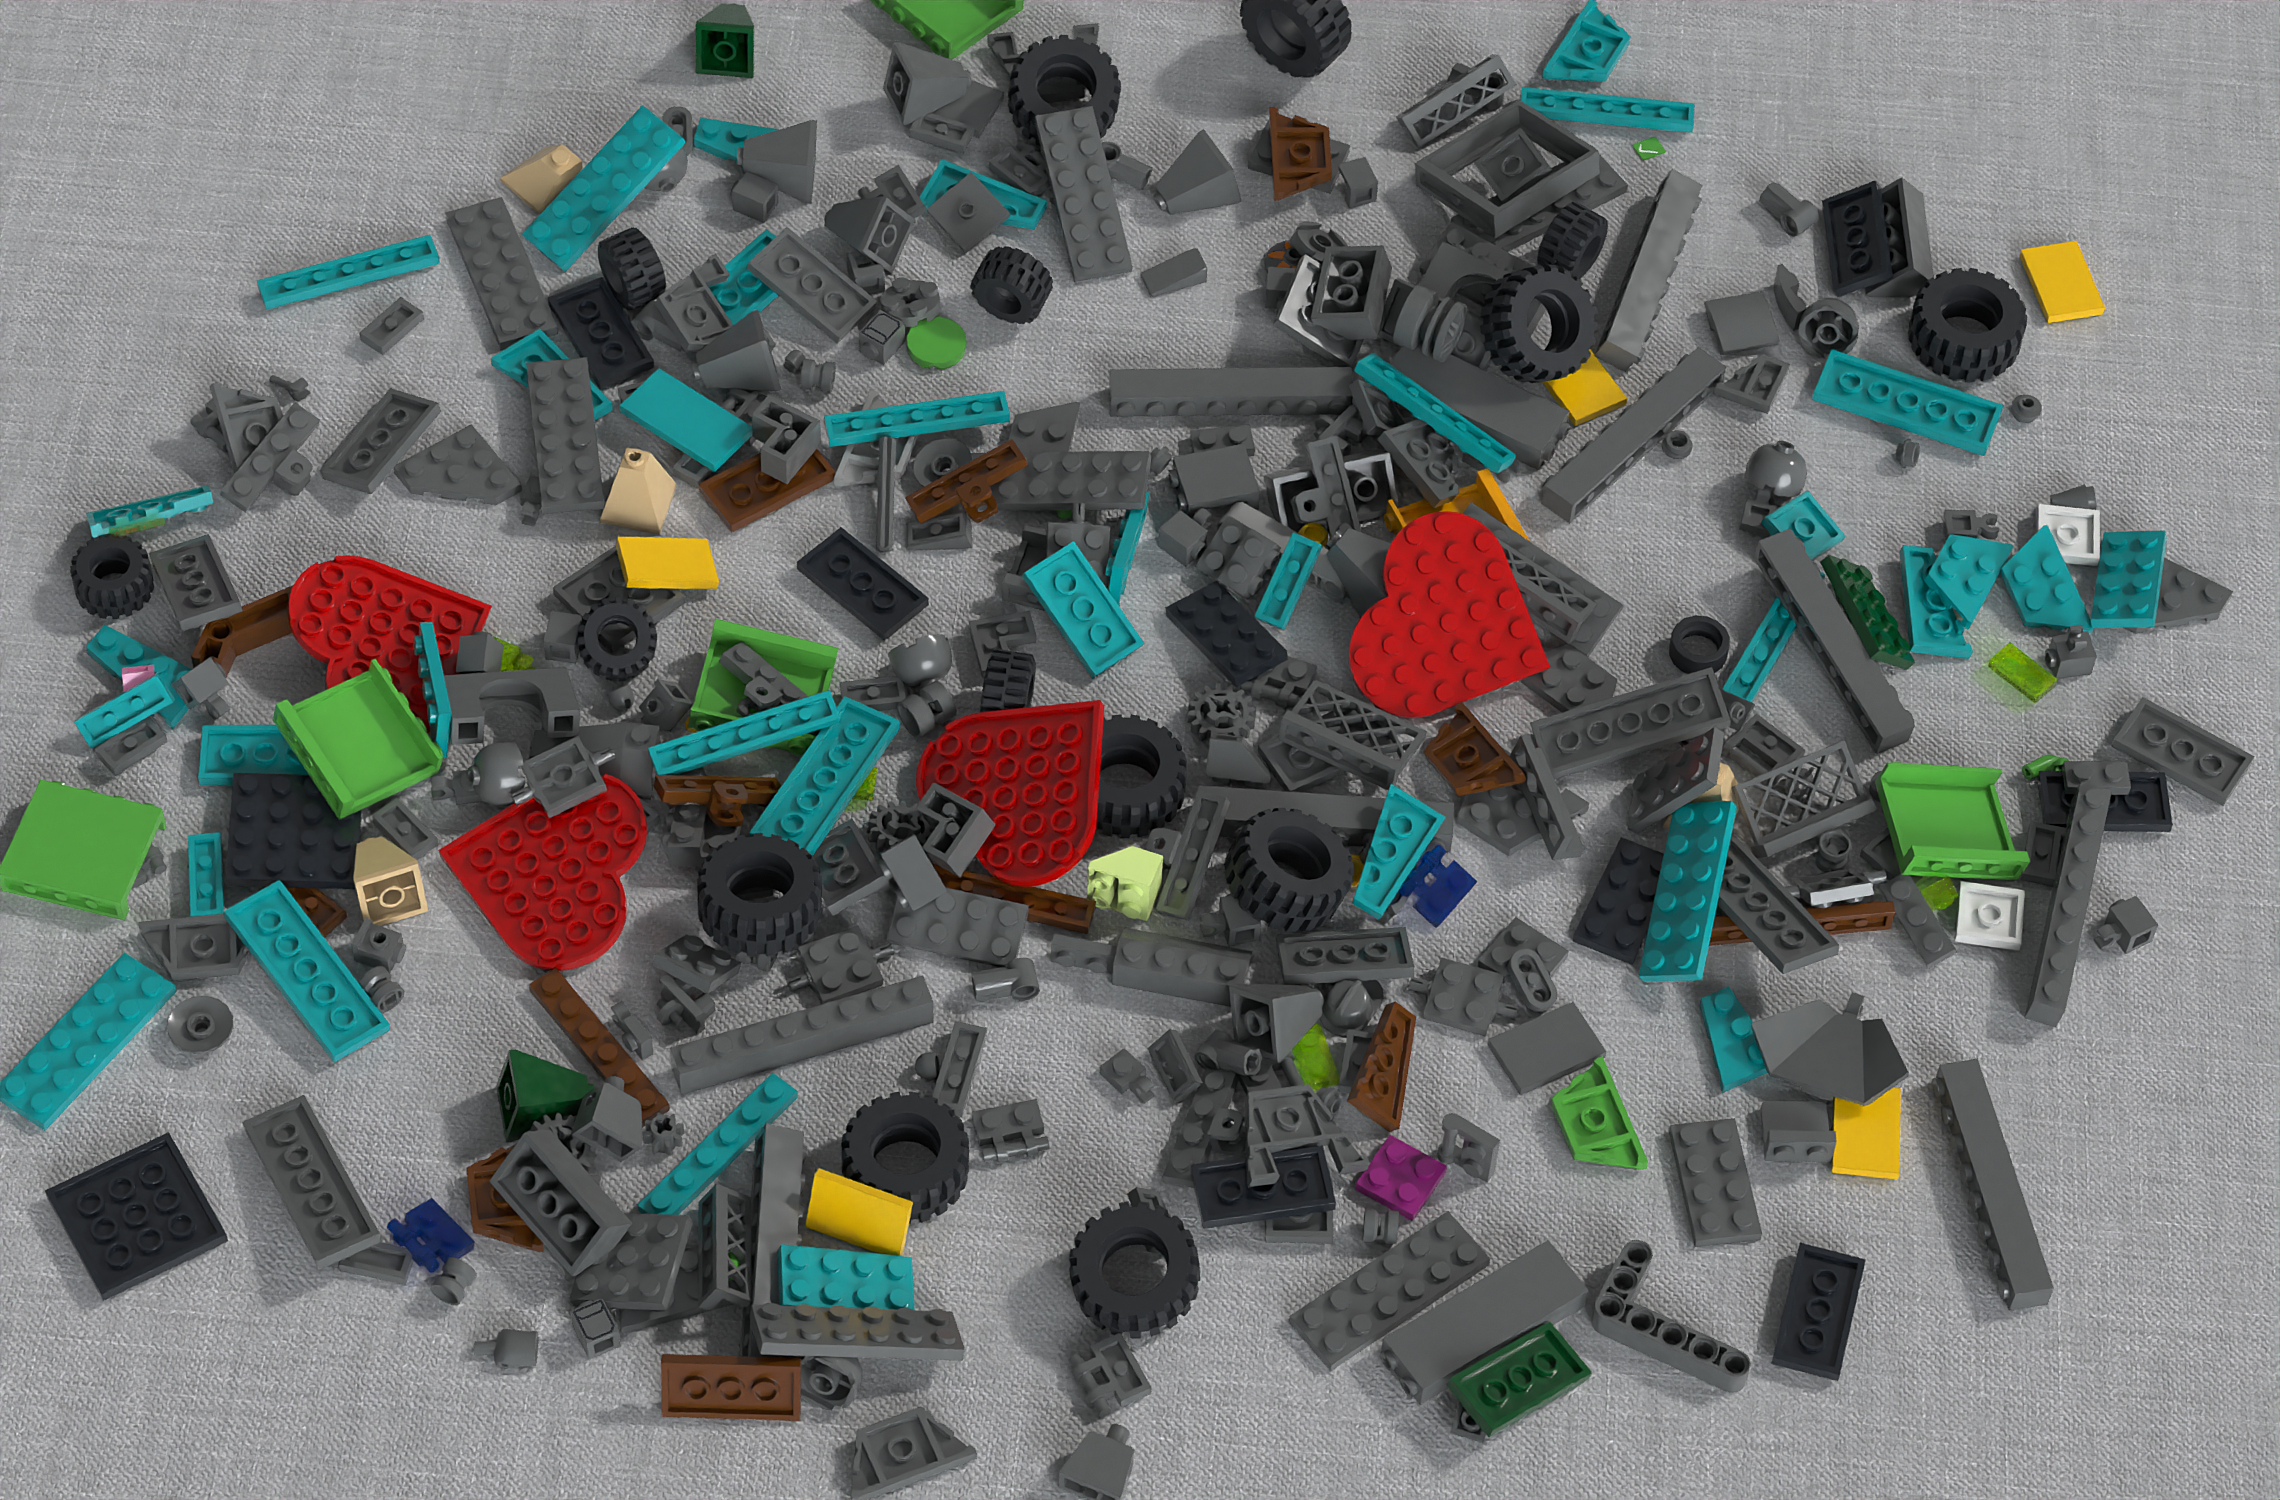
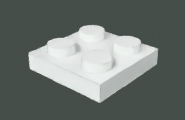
[2036,504,2100,566]
[1955,881,2025,951]

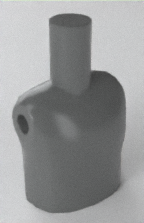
[474,1329,539,1369]

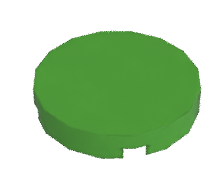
[907,317,967,370]

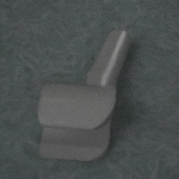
[783,350,819,373]
[269,375,311,401]

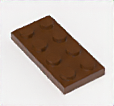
[699,449,836,533]
[661,1354,801,1421]

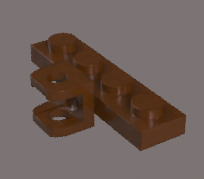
[905,439,1028,524]
[653,775,781,826]

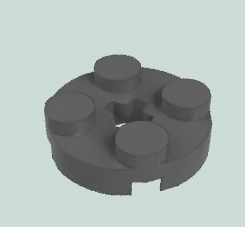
[1289,221,1348,264]
[880,277,941,327]

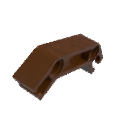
[191,585,293,678]

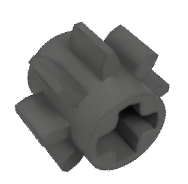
[1778,767,1820,802]
[643,1112,685,1155]

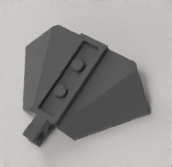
[1751,992,1909,1106]

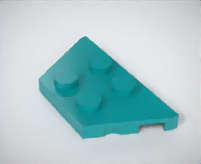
[1542,0,1631,82]
[2000,524,2094,633]
[1924,534,2014,630]

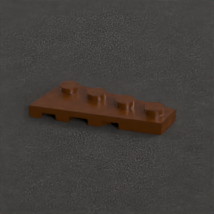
[1347,1001,1416,1132]

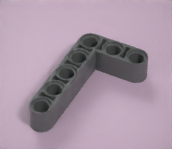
[1591,1240,1751,1393]

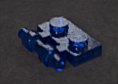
[1399,845,1478,928]
[386,1198,475,1273]

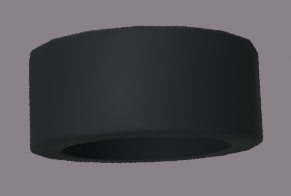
[1669,615,1730,674]

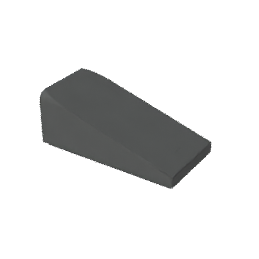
[1140,248,1207,297]
[906,511,973,550]

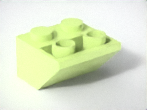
[1087,846,1163,921]

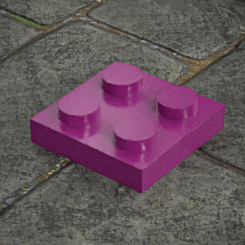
[1355,1135,1447,1222]

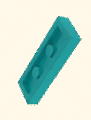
[1254,533,1323,631]
[74,673,175,749]
[188,832,224,917]

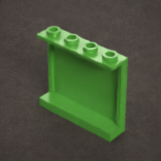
[871,0,1024,60]
[688,619,838,755]
[272,659,443,820]
[1875,762,2030,880]
[0,779,166,921]

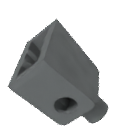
[571,1076,643,1162]
[1059,1424,1135,1500]

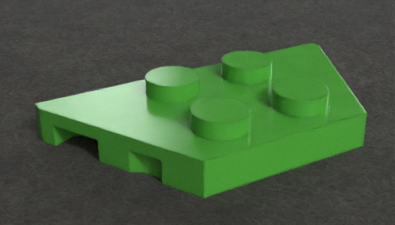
[1550,1056,1648,1170]

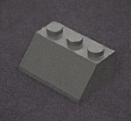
[1311,245,1392,340]

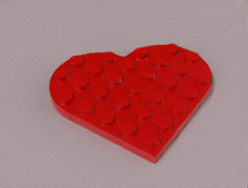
[1348,511,1551,718]
[287,555,492,734]
[916,700,1105,887]
[438,774,647,971]

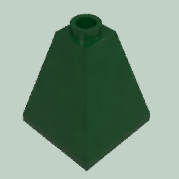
[696,3,754,78]
[496,1050,594,1142]

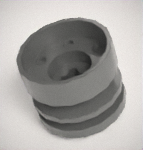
[1393,284,1467,363]

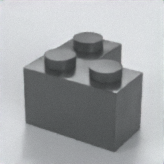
[752,395,821,484]
[915,782,996,877]
[878,834,947,911]

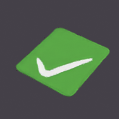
[1633,137,1666,160]

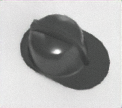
[1319,980,1384,1037]

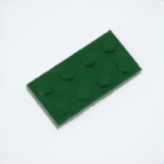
[1820,554,1915,670]
[1446,1321,1592,1437]

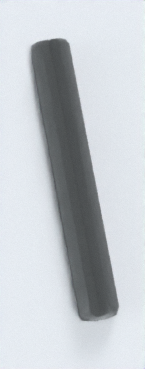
[876,437,896,552]

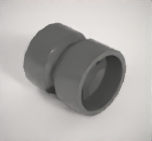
[897,681,957,738]

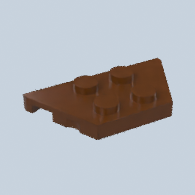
[1269,107,1332,201]
[1424,702,1526,796]
[466,1136,544,1252]

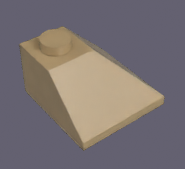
[500,144,583,214]

